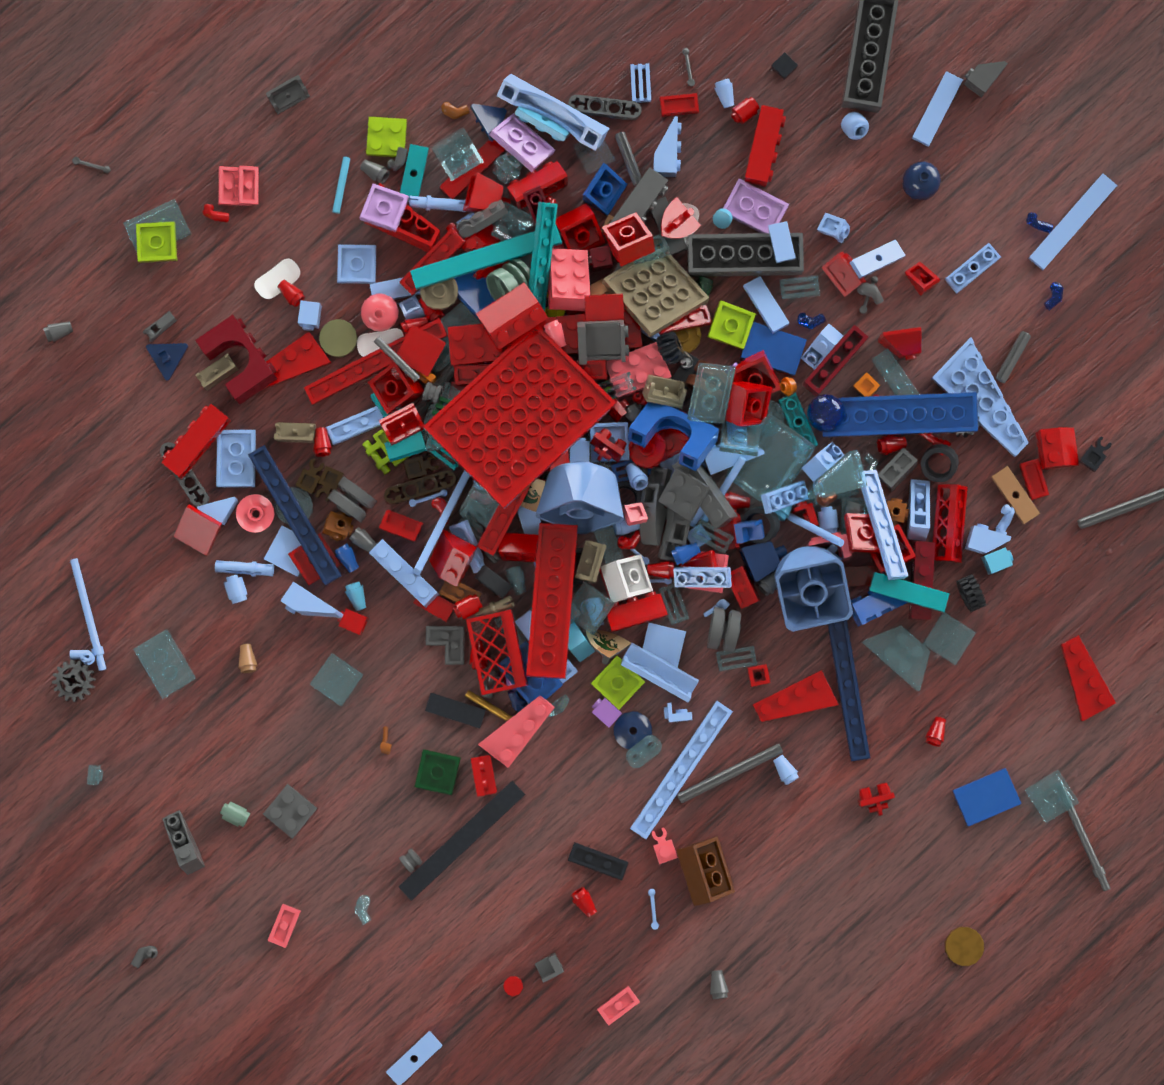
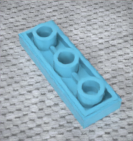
[514,107,570,141]

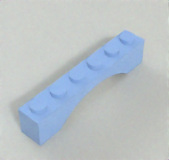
[497,74,609,151]

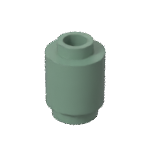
[220,801,250,827]

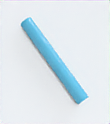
[332,157,350,214]

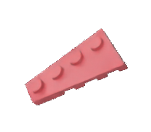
[478,695,555,768]

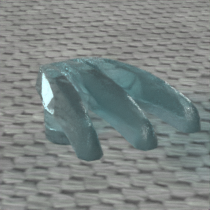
[856,453,878,486]

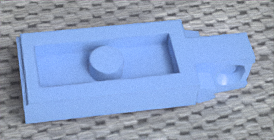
[449,520,484,573]

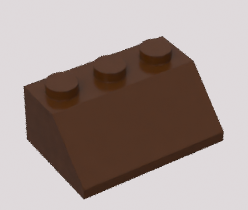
[676,836,735,906]

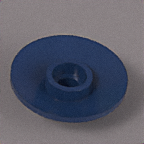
[614,711,652,750]

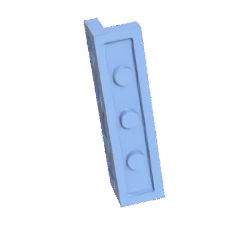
[621,643,699,702]

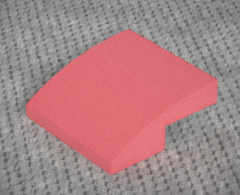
[218,166,258,206]

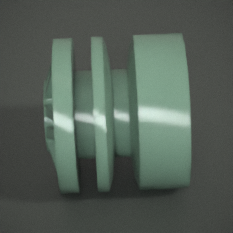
[486,258,530,301]

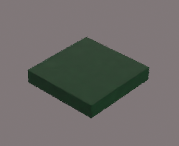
[414,749,461,795]

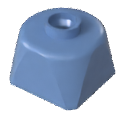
[536,461,624,534]
[774,546,853,632]

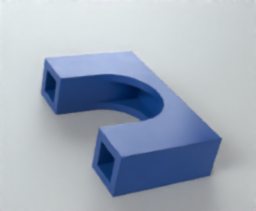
[628,402,719,471]

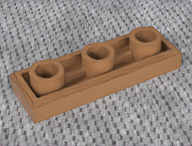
[991,466,1040,524]

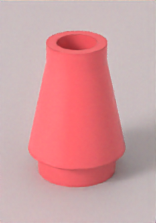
[544,319,567,347]

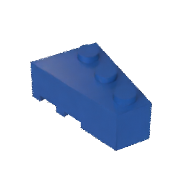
[851,591,908,627]

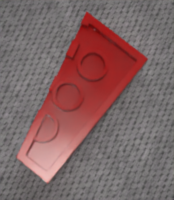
[261,332,331,391]
[1060,635,1116,721]
[753,670,839,722]

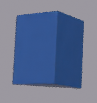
[583,163,628,216]

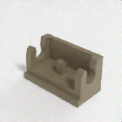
[196,354,239,391]
[642,375,687,409]
[274,422,316,443]
[575,540,607,584]

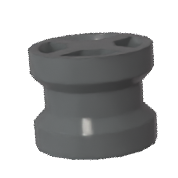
[422,382,443,404]
[399,848,423,872]

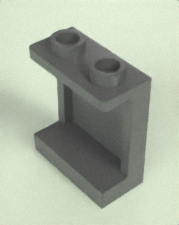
[577,320,629,365]

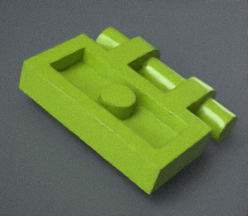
[362,429,410,475]

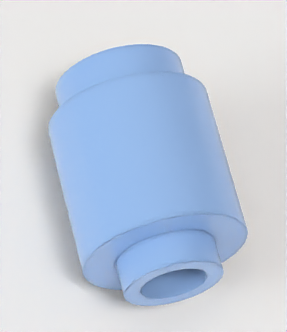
[817,506,839,533]
[224,575,247,604]

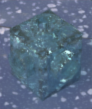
[492,152,523,184]

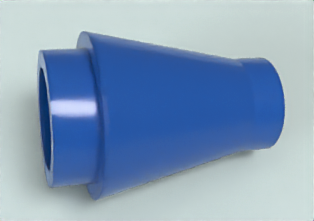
[671,542,701,565]
[334,543,359,573]

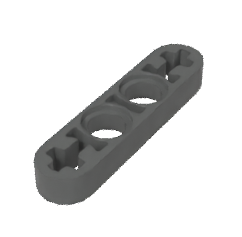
[568,95,641,120]
[160,442,209,507]

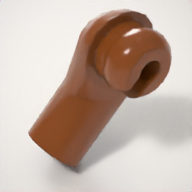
[441,102,470,119]

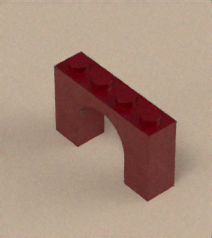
[195,314,278,404]

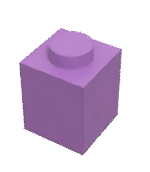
[592,698,622,728]

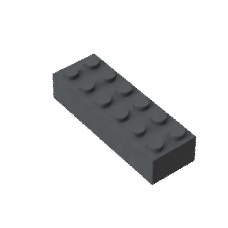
[841,0,898,113]
[687,233,804,277]

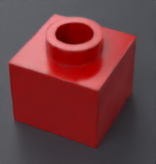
[747,664,770,687]

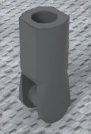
[143,311,177,342]

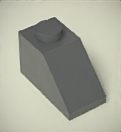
[964,61,1008,98]

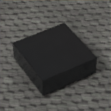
[771,52,798,80]

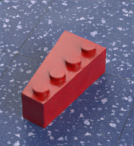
[364,183,440,252]

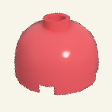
[361,293,399,332]

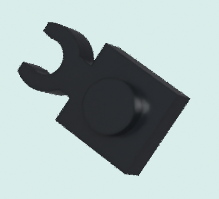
[1079,436,1112,472]

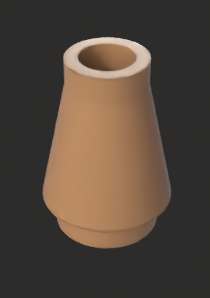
[238,644,258,673]

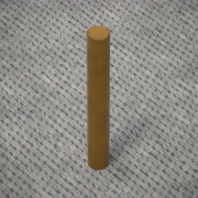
[465,690,512,722]

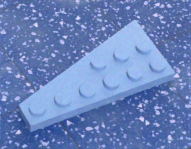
[931,337,1029,457]

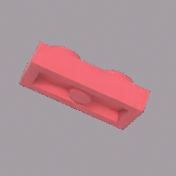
[268,904,301,948]
[597,986,640,1025]

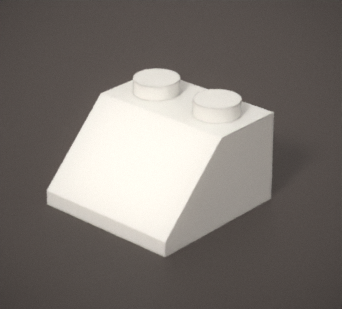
[600,554,653,603]

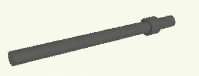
[1055,781,1111,891]

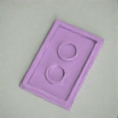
[490,113,555,172]
[723,179,789,233]

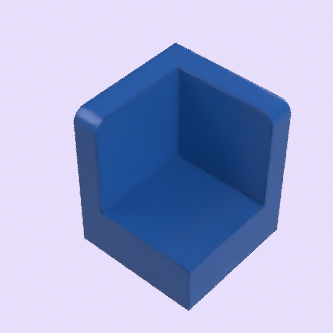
[734,519,765,543]

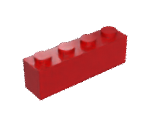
[744,105,786,187]
[161,404,231,479]

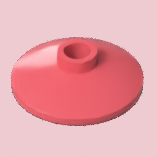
[236,494,275,533]

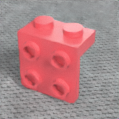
[807,532,854,562]

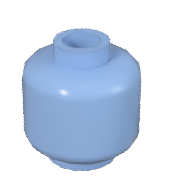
[841,112,869,140]

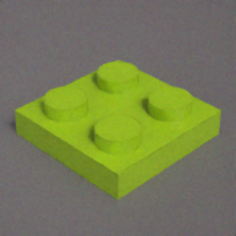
[366,117,407,157]
[136,222,177,263]
[707,300,756,350]
[591,656,645,710]

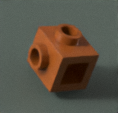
[886,498,909,526]
[322,511,354,541]

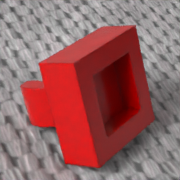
[608,398,630,423]

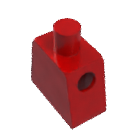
[463,173,510,213]

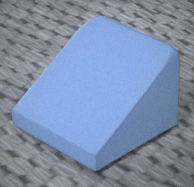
[398,295,425,319]

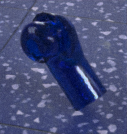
[1026,212,1053,233]
[1044,282,1064,311]
[797,313,826,329]

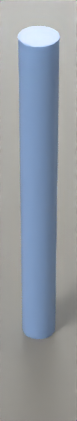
[700,456,746,523]
[787,513,844,547]

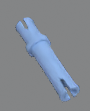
[409,195,466,212]
[215,560,274,577]

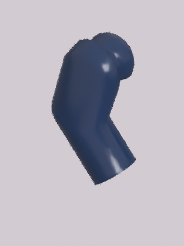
[508,689,528,712]

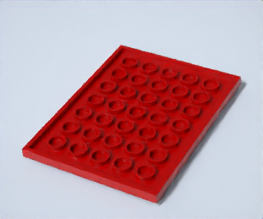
[423,325,616,509]

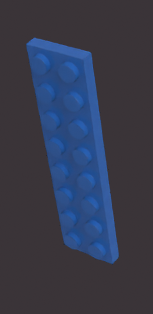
[822,392,978,437]

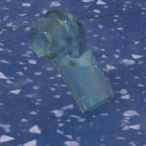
[355,895,371,925]

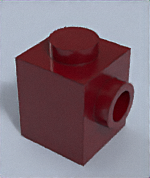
[588,246,612,272]

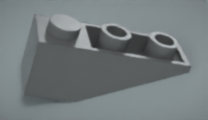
[162,810,205,875]

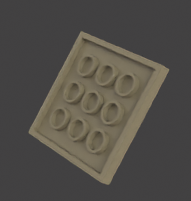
[602,244,709,337]

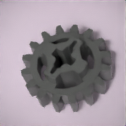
[52,660,96,702]

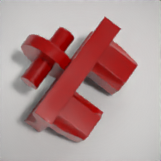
[590,428,627,463]
[857,782,895,816]

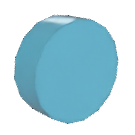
[713,209,733,229]

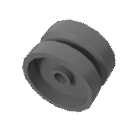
[327,476,377,523]
[707,607,741,653]

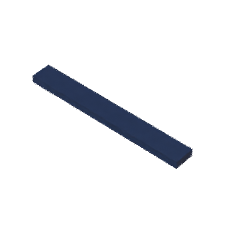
[248,445,342,586]
[827,620,870,761]

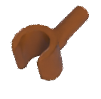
[380,726,392,755]

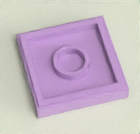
[359,184,409,232]

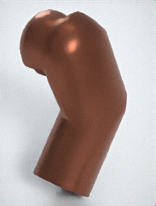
[816,491,837,507]

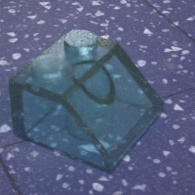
[430,127,484,181]

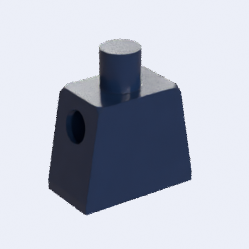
[738,541,788,583]

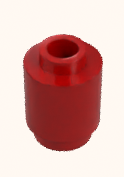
[731,97,760,124]
[453,594,483,620]

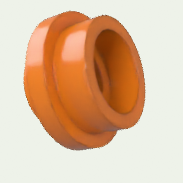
[780,377,797,396]

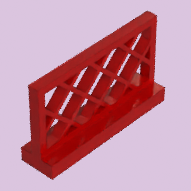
[466,609,528,695]

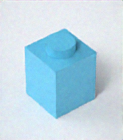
[981,547,1014,575]

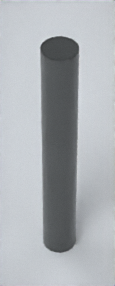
[374,337,420,382]

